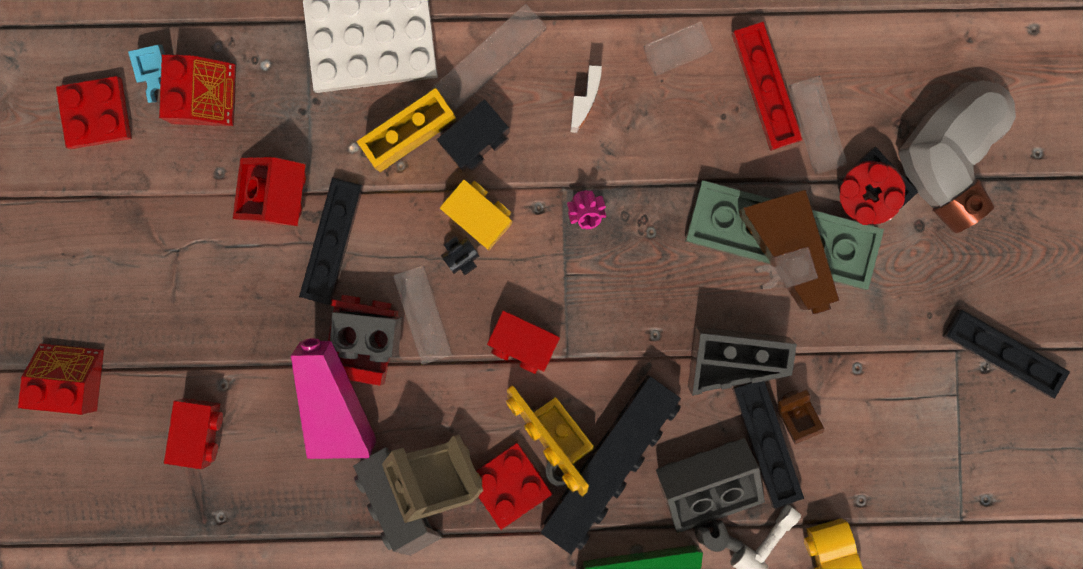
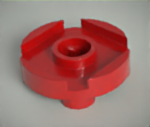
[840,161,906,225]

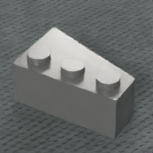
[688,326,797,396]
[353,447,443,556]

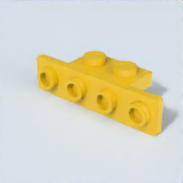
[506,385,594,496]

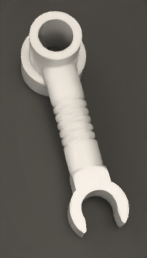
[730,504,801,569]

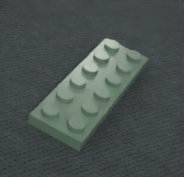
[685,180,884,290]

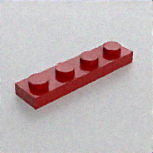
[732,22,803,151]

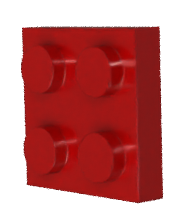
[56,76,132,149]
[475,441,553,530]

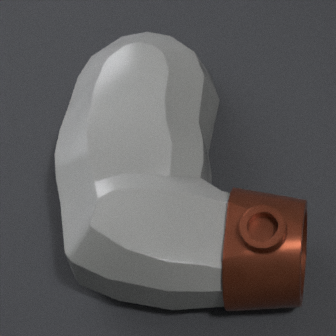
[899,80,1016,233]

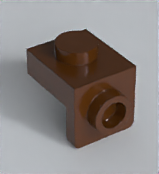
[778,390,825,444]

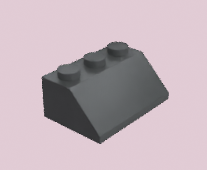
[655,438,765,533]

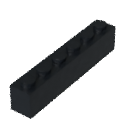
[540,375,681,555]

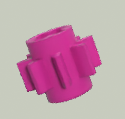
[567,190,606,229]

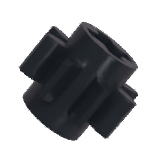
[441,236,480,275]

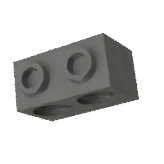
[330,311,402,362]

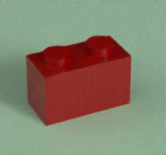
[487,310,560,374]
[164,398,223,469]

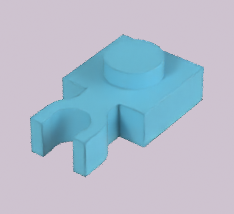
[128,45,165,103]

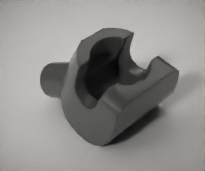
[695,520,743,553]

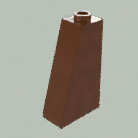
[738,189,839,314]

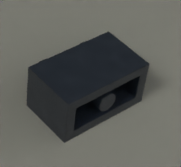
[436,99,510,172]

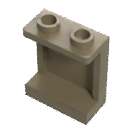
[382,434,483,523]

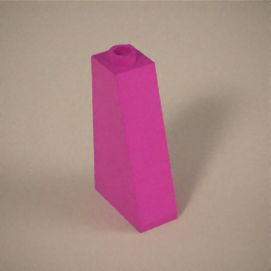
[291,338,376,459]

